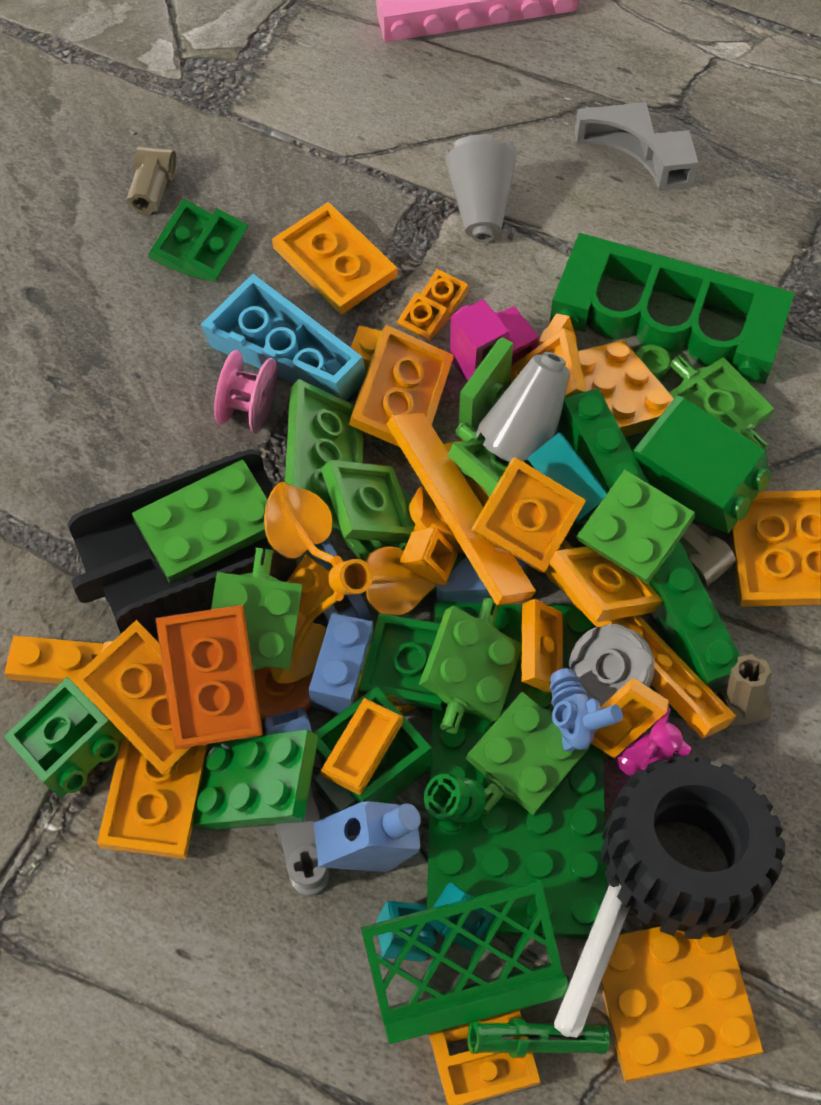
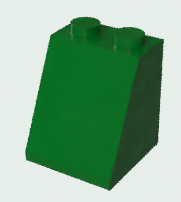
[633,395,771,534]

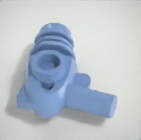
[550,668,623,752]

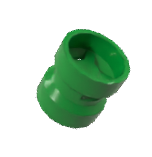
[424,774,486,823]

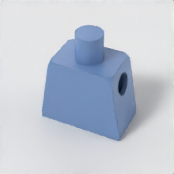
[314,801,421,872]

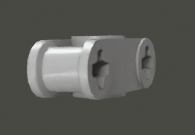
[276,785,329,896]

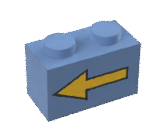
[309,613,374,714]

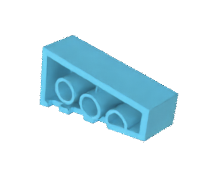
[200,274,366,401]

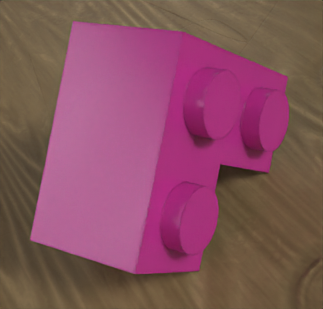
[450,299,539,382]

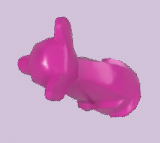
[614,707,691,776]

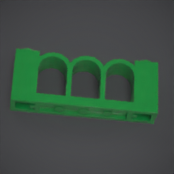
[550,232,795,384]

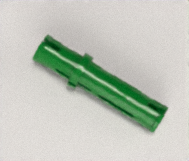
[467,1018,610,1058]

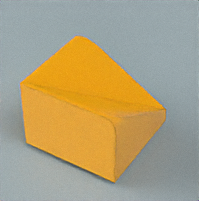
[400,527,459,585]

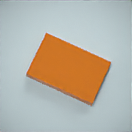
[156,605,263,749]

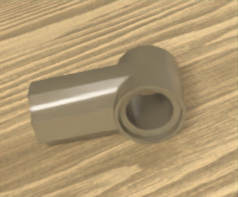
[127,145,177,215]
[679,522,736,588]
[717,654,772,728]

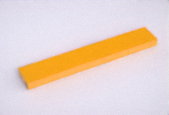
[387,413,536,606]

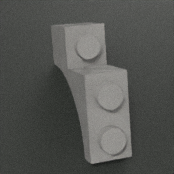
[574,102,698,190]

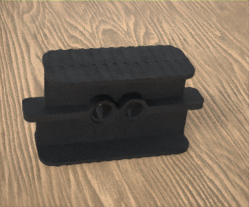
[68,449,297,639]

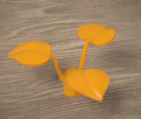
[264,481,438,684]

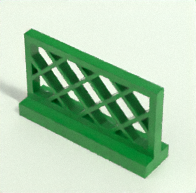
[360,880,568,1045]

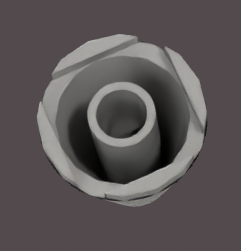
[445,134,517,242]
[476,352,570,469]

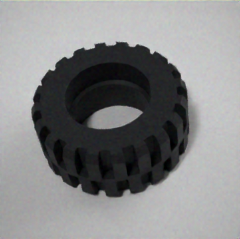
[601,756,785,939]

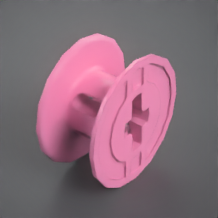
[214,349,277,434]

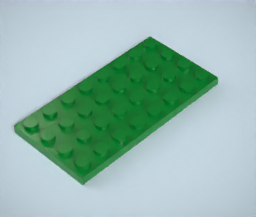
[427,602,607,939]

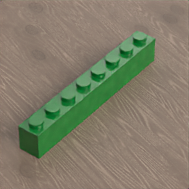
[557,388,740,692]

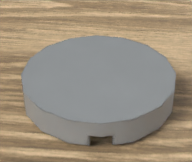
[569,624,655,707]

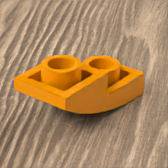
[397,269,470,341]

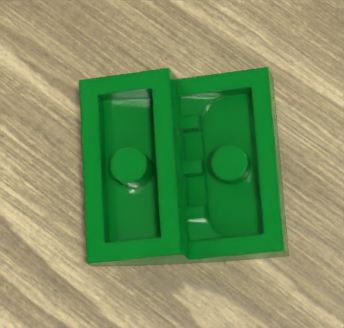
[148,198,249,282]

